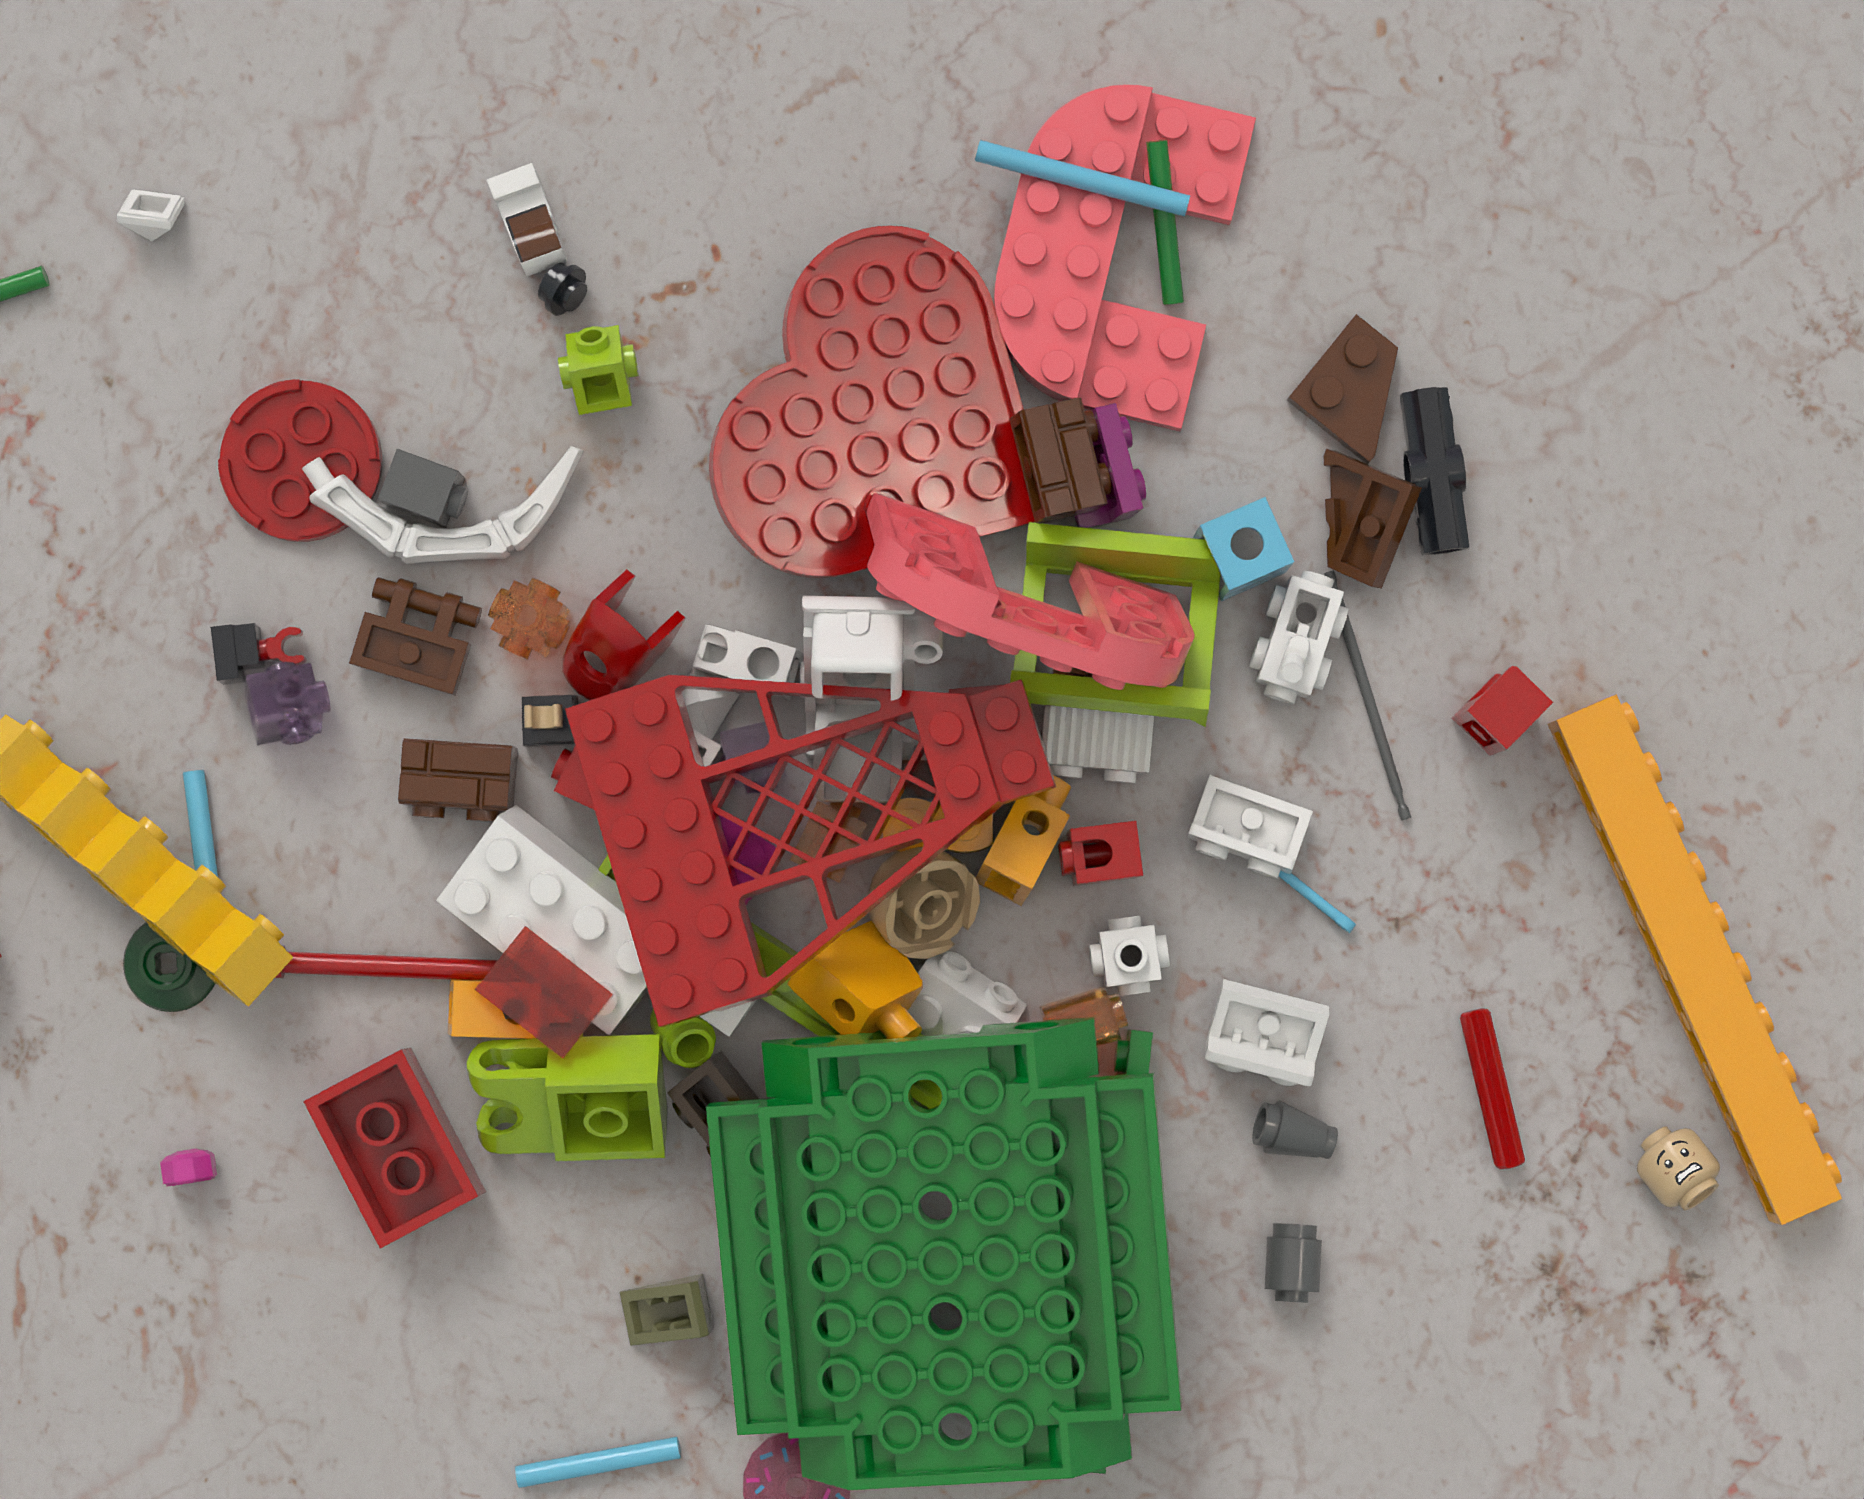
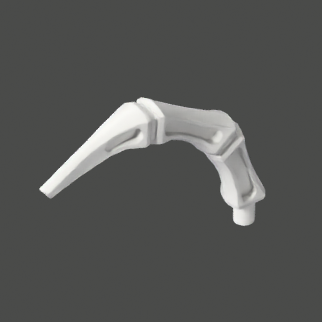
[302,446,584,564]

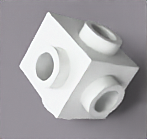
[1089,916,1170,996]

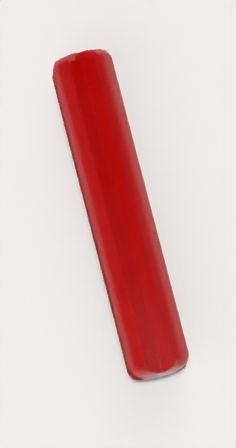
[1460,1008,1525,1169]

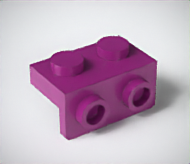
[1075,403,1146,528]

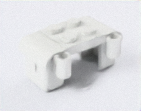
[802,596,943,803]

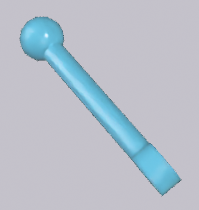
[1279,871,1356,933]

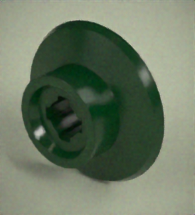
[123,922,216,1012]

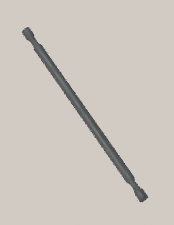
[1324,570,1411,820]

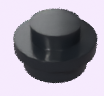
[538,263,587,316]

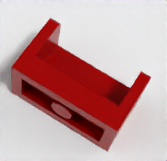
[1452,666,1553,756]

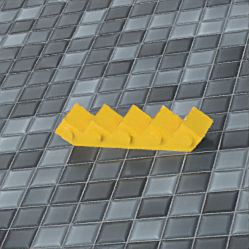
[0,714,293,1007]

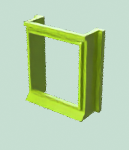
[1010,522,1221,727]

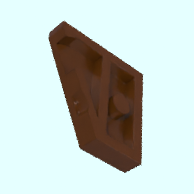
[1323,449,1422,589]

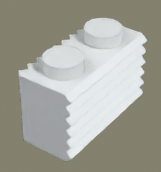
[1041,705,1154,784]

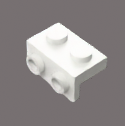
[1188,775,1313,879]
[908,951,1027,1036]
[1205,979,1329,1086]

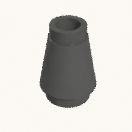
[1252,1101,1338,1159]

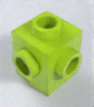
[558,325,639,415]

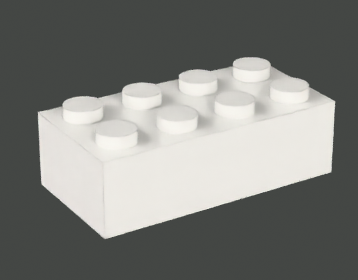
[436,805,648,1035]

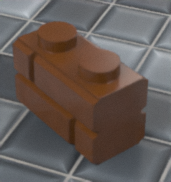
[1009,397,1112,523]
[398,738,518,822]

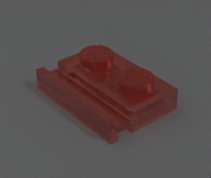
[475,926,614,1059]

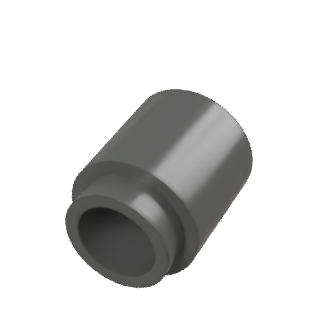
[1264,1223,1322,1303]

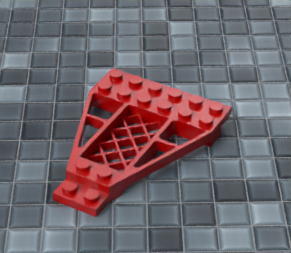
[565,675,1056,1028]

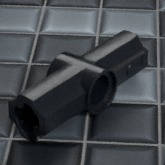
[1400,387,1470,555]

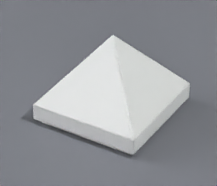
[117,189,184,241]
[682,667,739,740]

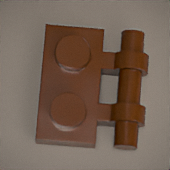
[349,577,482,696]

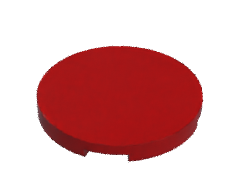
[218,379,383,542]

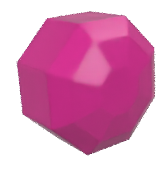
[160,1148,217,1187]

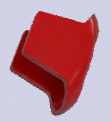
[562,569,686,701]

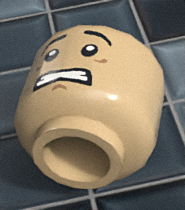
[1637,1126,1720,1211]

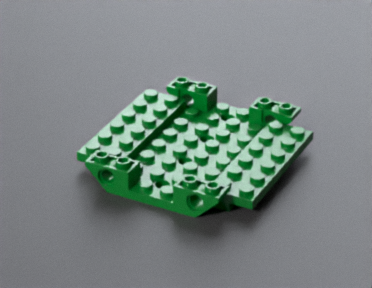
[706,1017,1182,1490]

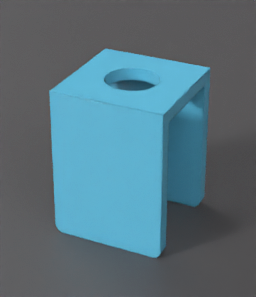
[1193,497,1294,601]

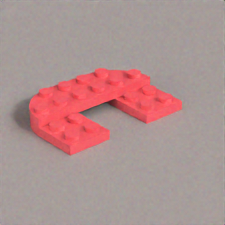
[994,85,1256,432]
[866,493,1195,690]

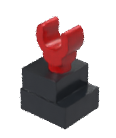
[210,623,307,685]

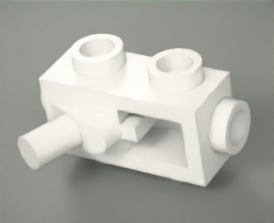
[1249,571,1349,704]

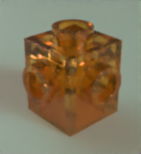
[488,578,571,660]

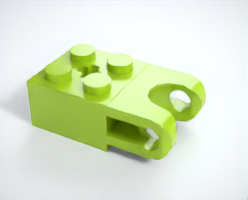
[466,1034,668,1161]

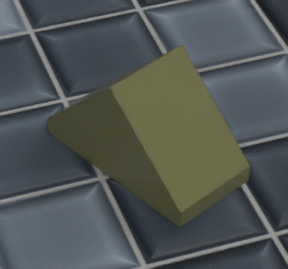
[619,1274,714,1346]

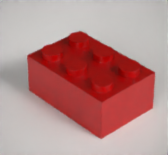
[303,1048,486,1249]

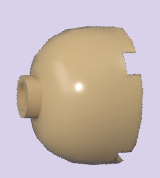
[868,847,980,959]

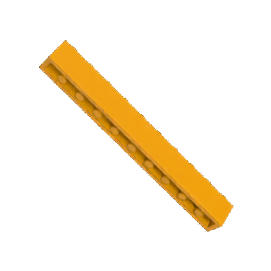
[1547,694,1842,1225]

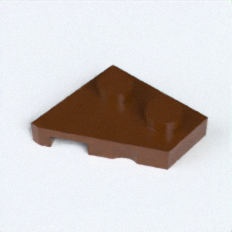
[1287,314,1398,464]

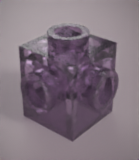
[245,662,331,746]

